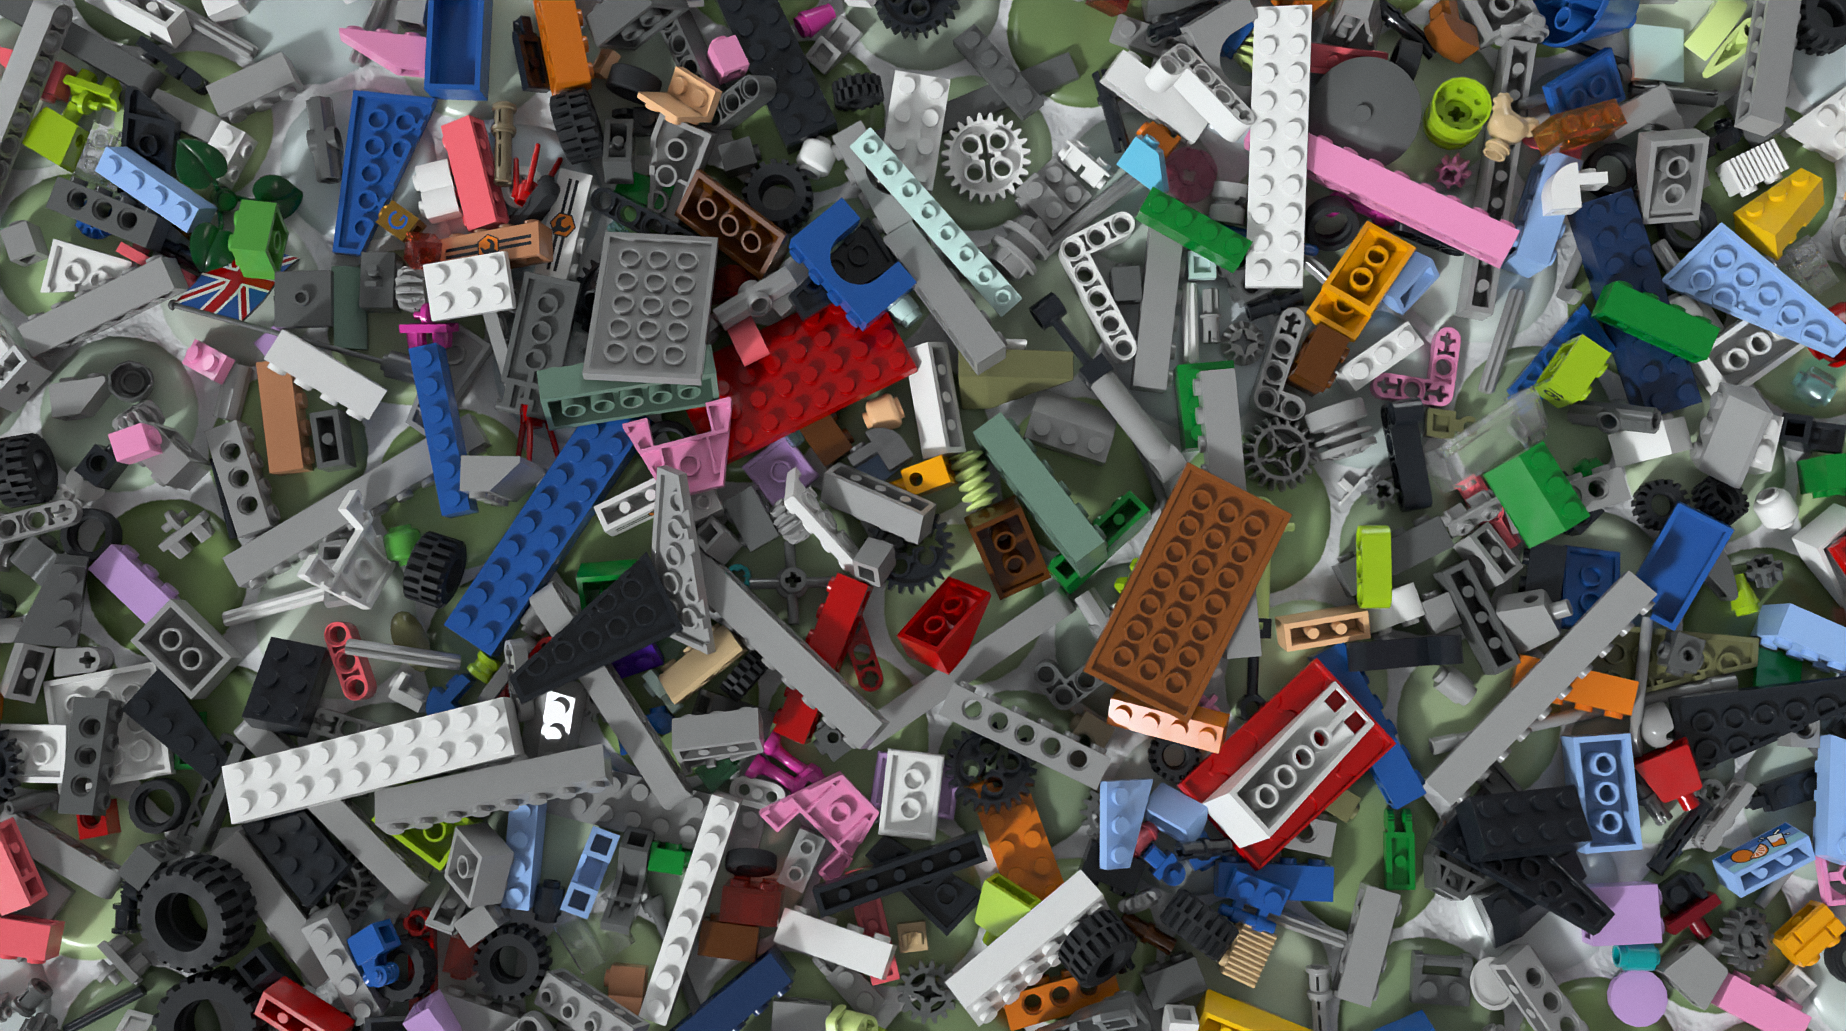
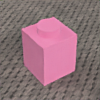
[706,35,749,85]
[108,423,163,465]

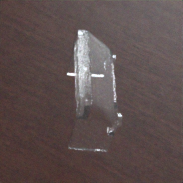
[1424,385,1549,494]

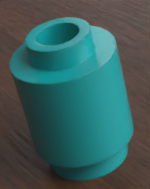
[1612,943,1660,971]

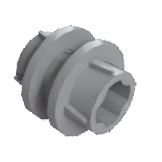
[987,215,1053,281]

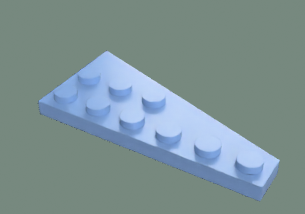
[1662,222,1846,358]

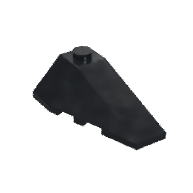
[1470,851,1587,948]

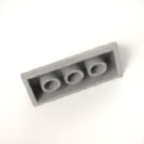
[460,455,546,507]

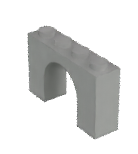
[1180,0,1258,110]
[1593,84,1711,209]

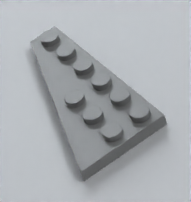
[651,465,716,655]

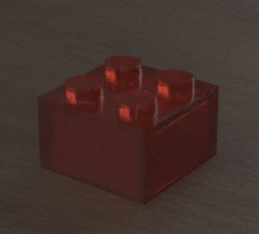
[719,875,785,928]

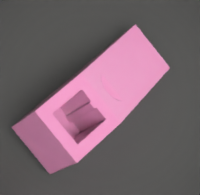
[339,25,426,78]

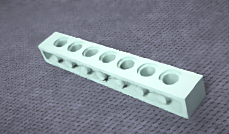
[849,127,1022,317]

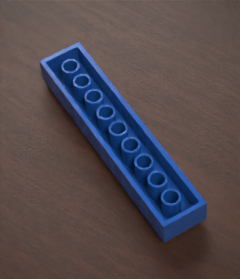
[444,416,655,656]

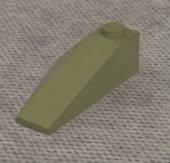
[958,349,1074,410]

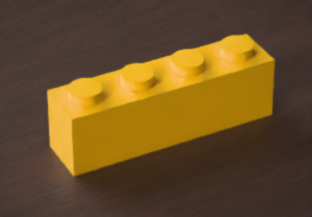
[1196,989,1313,1031]

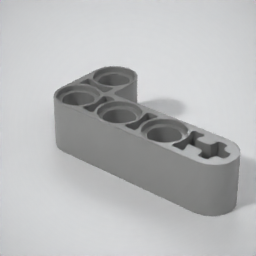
[1249,307,1306,424]

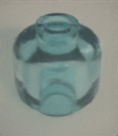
[1790,366,1839,408]

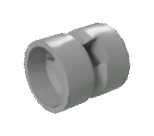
[1208,181,1248,226]

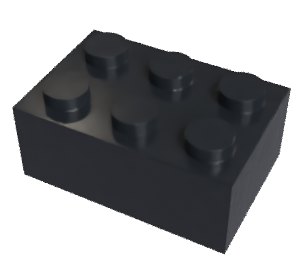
[242,637,333,738]

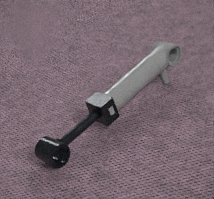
[1028,292,1187,483]

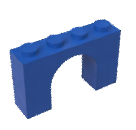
[789,198,917,332]

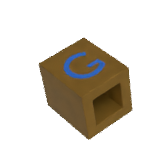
[376,200,427,248]

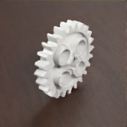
[941,113,1031,204]

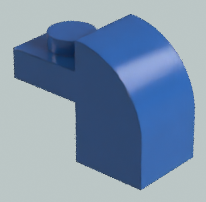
[426,673,477,716]

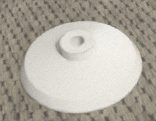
[1470,957,1513,1010]

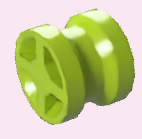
[467,650,502,684]

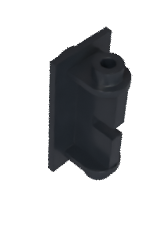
[1701,117,1743,159]

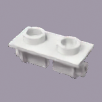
[1058,139,1114,190]

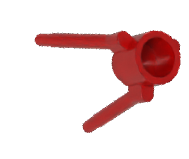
[511,143,563,207]
[516,405,560,462]

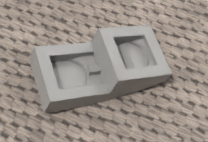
[805,15,863,75]

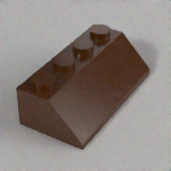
[674,168,789,280]

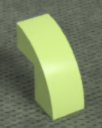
[1683,0,1748,61]

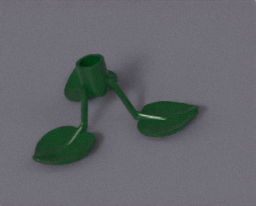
[175,139,303,273]

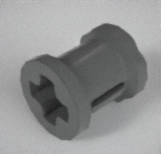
[11,978,53,1018]

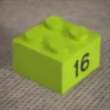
[1531,334,1611,409]

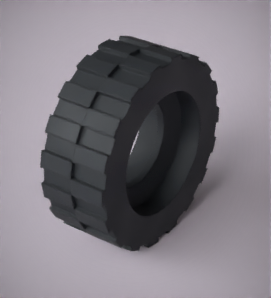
[375,933,438,1002]

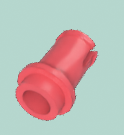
[1133,821,1159,858]

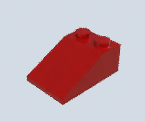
[896,576,991,675]

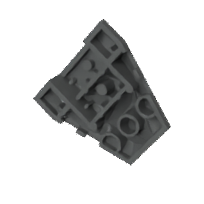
[1035,990,1153,1031]

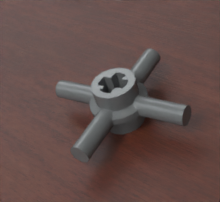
[749,541,832,626]

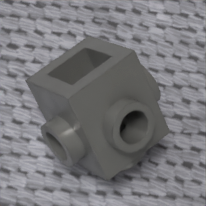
[1657,632,1706,677]
[813,720,852,762]

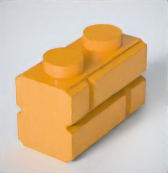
[1771,900,1846,967]

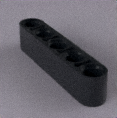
[590,188,719,259]

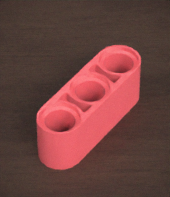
[727,315,770,366]
[324,621,377,701]

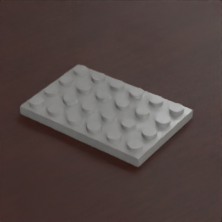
[582,231,719,386]

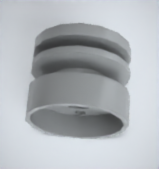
[1304,397,1377,462]

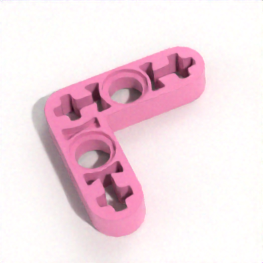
[1370,327,1461,408]

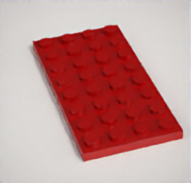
[686,282,918,465]

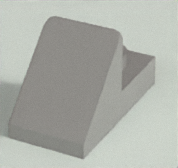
[425,881,468,935]

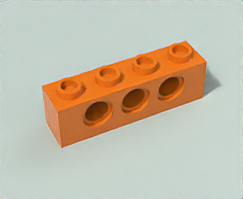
[1004,968,1120,1031]

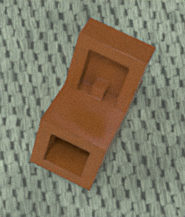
[1423,0,1480,64]

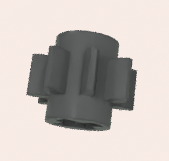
[1361,474,1399,510]
[1745,554,1784,588]
[19,1012,61,1031]

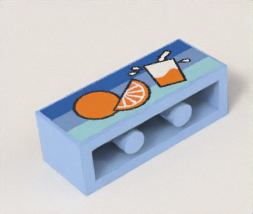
[1712,822,1816,898]

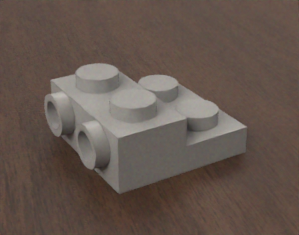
[1014,157,1092,235]

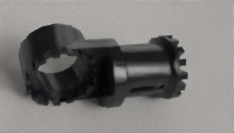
[111,879,143,934]

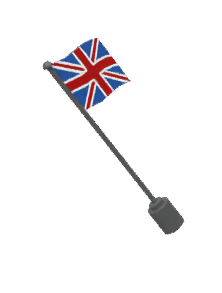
[168,254,415,385]

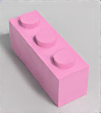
[1711,970,1812,1031]

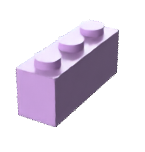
[88,544,180,624]

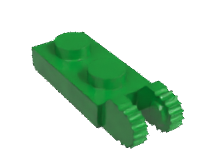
[1383,808,1416,890]

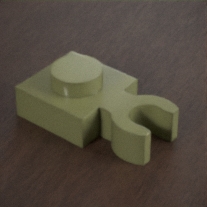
[1423,408,1476,440]

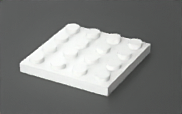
[43,662,176,794]

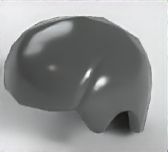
[108,360,154,403]

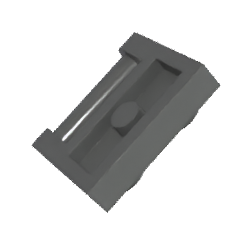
[1409,950,1473,1007]

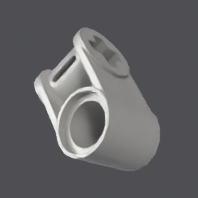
[53,646,114,677]

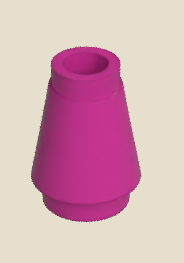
[793,3,836,38]

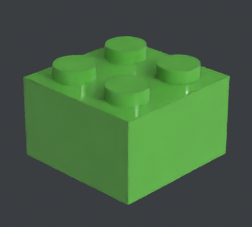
[228,199,289,280]

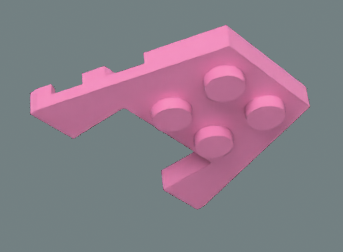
[622,397,733,496]
[758,771,879,881]

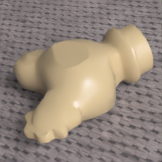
[1483,92,1540,162]

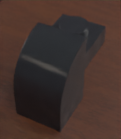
[1778,412,1846,454]

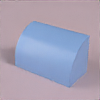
[1382,251,1440,316]
[1144,782,1208,842]

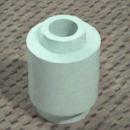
[887,294,923,329]

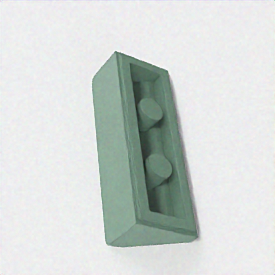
[331,266,369,351]

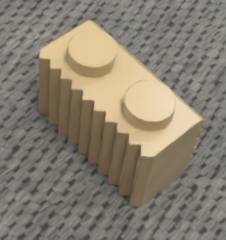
[1217,922,1277,988]

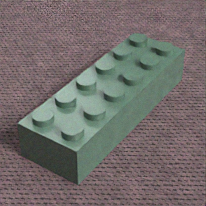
[537,344,719,431]
[973,412,1108,578]

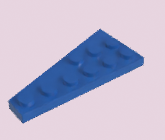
[332,90,438,257]

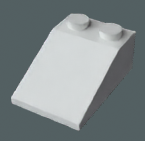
[1792,503,1846,609]

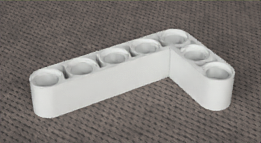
[1058,211,1137,364]

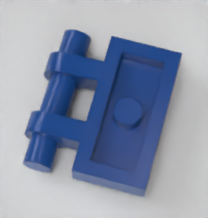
[1218,867,1291,934]

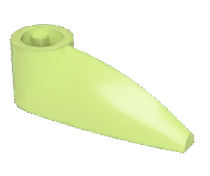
[1702,18,1751,78]

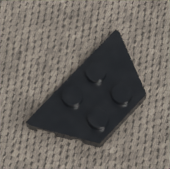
[117,85,181,193]

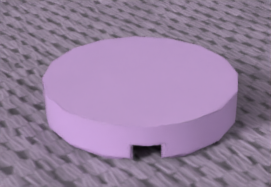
[1607,970,1668,1027]

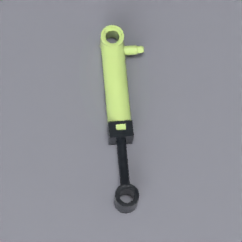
[1235,496,1295,722]

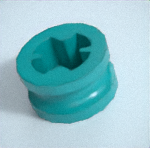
[728,564,752,586]

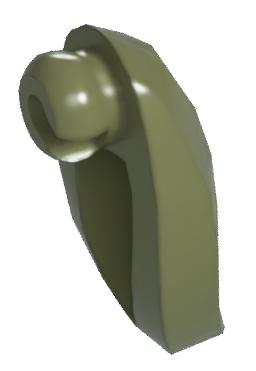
[390,611,430,672]

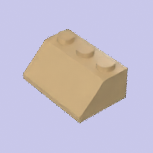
[658,623,748,705]

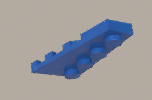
[1506,303,1617,413]

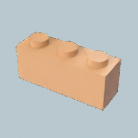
[1275,604,1371,652]

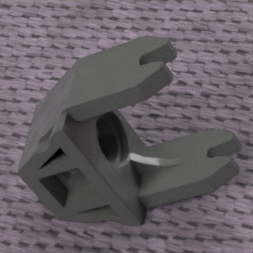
[1423,820,1486,901]

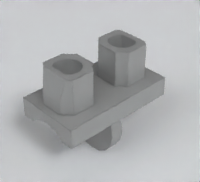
[158,509,215,559]
[96,933,152,986]

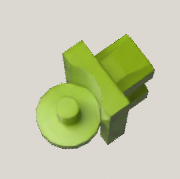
[63,68,123,115]

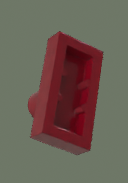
[1662,890,1722,940]

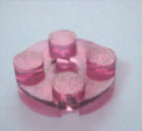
[1165,147,1217,204]

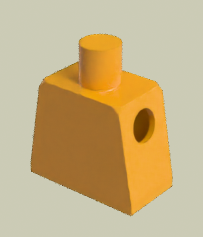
[889,455,958,497]

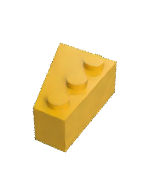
[1733,168,1824,261]

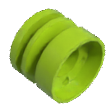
[1422,77,1492,150]

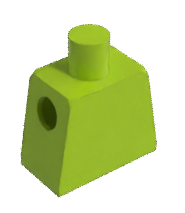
[22,101,90,174]
[974,872,1042,946]

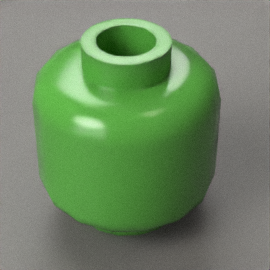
[383,524,421,567]

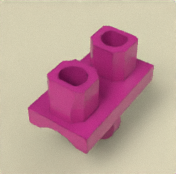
[399,303,459,348]

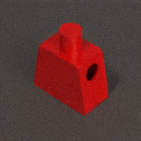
[1634,737,1703,811]

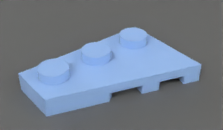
[1100,778,1153,870]

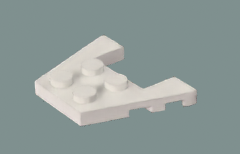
[297,489,396,610]

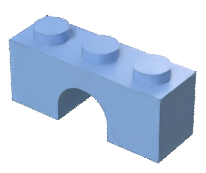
[560,825,620,919]

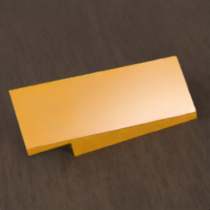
[1306,220,1416,342]

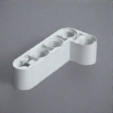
[1145,44,1255,142]

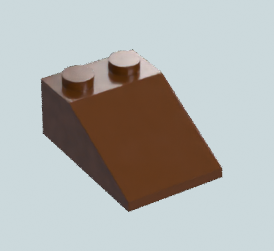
[963,495,1051,600]

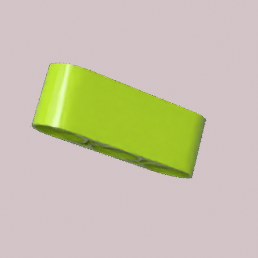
[1356,525,1392,608]

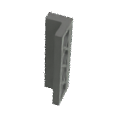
[176,732,253,854]

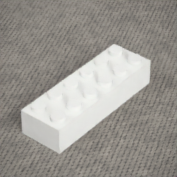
[945,869,1109,1027]

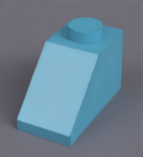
[1116,134,1169,194]

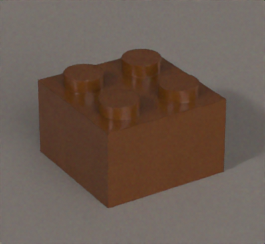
[1285,323,1350,397]

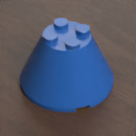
[1533,0,1640,48]

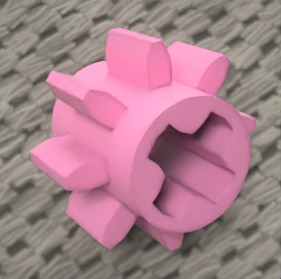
[1434,153,1472,189]

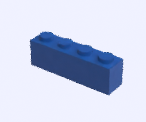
[1213,855,1334,902]

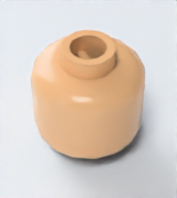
[862,393,905,430]

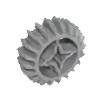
[1242,417,1318,492]

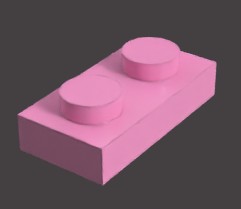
[182,339,236,385]

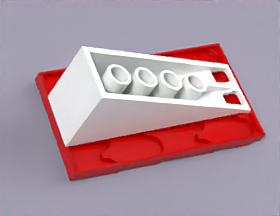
[1177,658,1396,871]

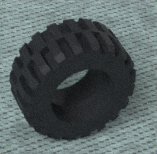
[137,854,258,973]
[152,966,274,1031]

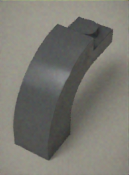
[600,826,655,935]

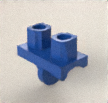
[1141,843,1186,886]

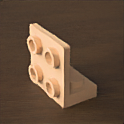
[637,67,722,125]

